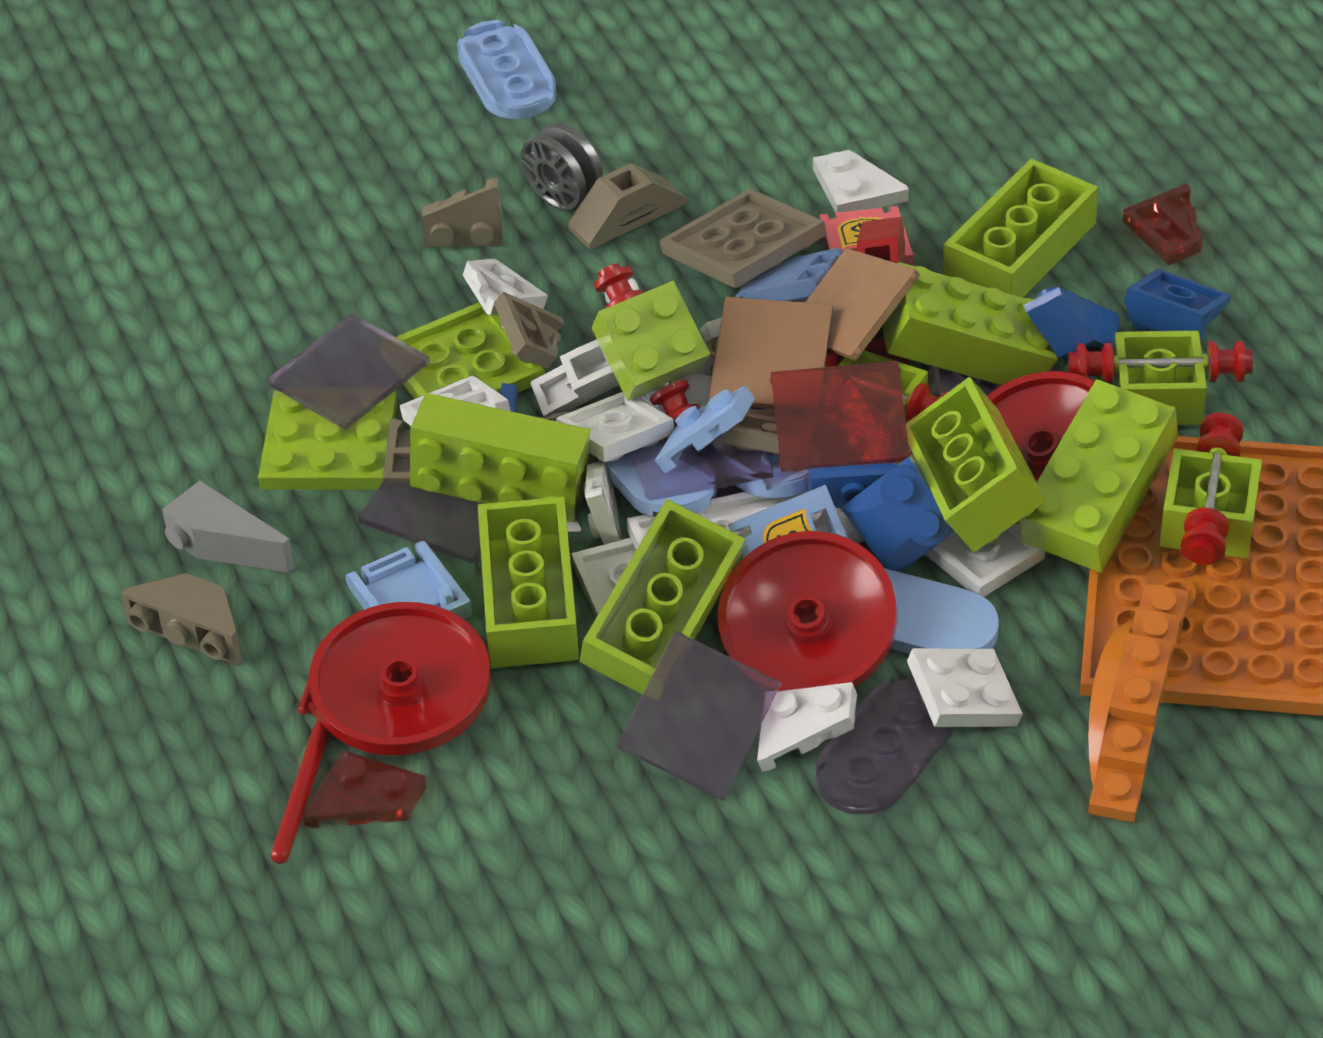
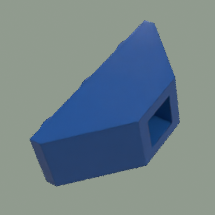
[1024,287,1120,361]

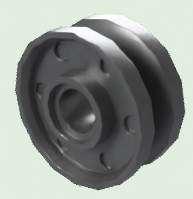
[520,122,603,211]

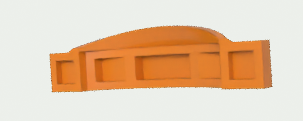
[1088,583,1189,823]

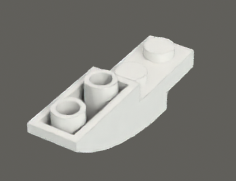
[530,339,619,417]

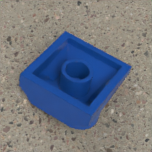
[1124,269,1232,341]
[841,456,955,572]

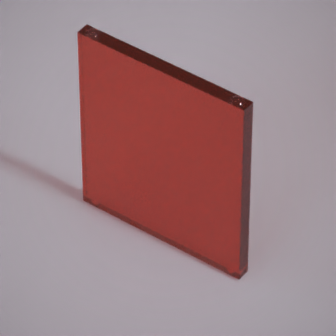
[769,361,911,472]

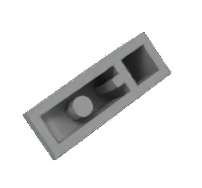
[162,481,294,573]

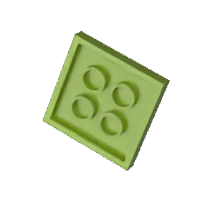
[379,302,545,399]
[258,390,398,490]

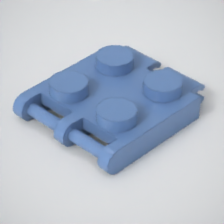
[735,248,843,302]

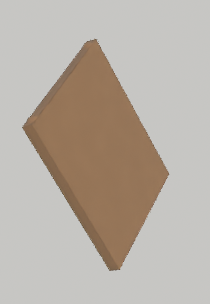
[806,248,921,361]
[709,297,833,412]

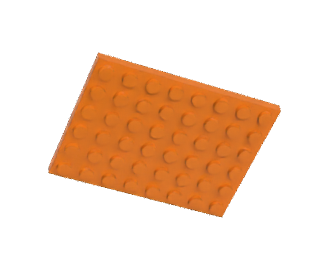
[1079,436,1323,716]

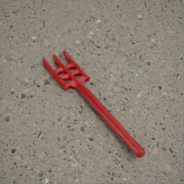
[270,678,330,864]

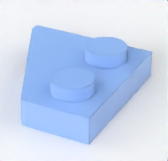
[655,385,755,473]

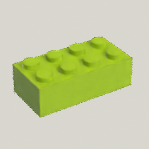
[943,158,1099,298]
[882,262,1058,385]
[901,377,1046,553]
[1019,379,1178,573]
[410,392,591,522]
[478,497,579,668]
[579,499,745,703]

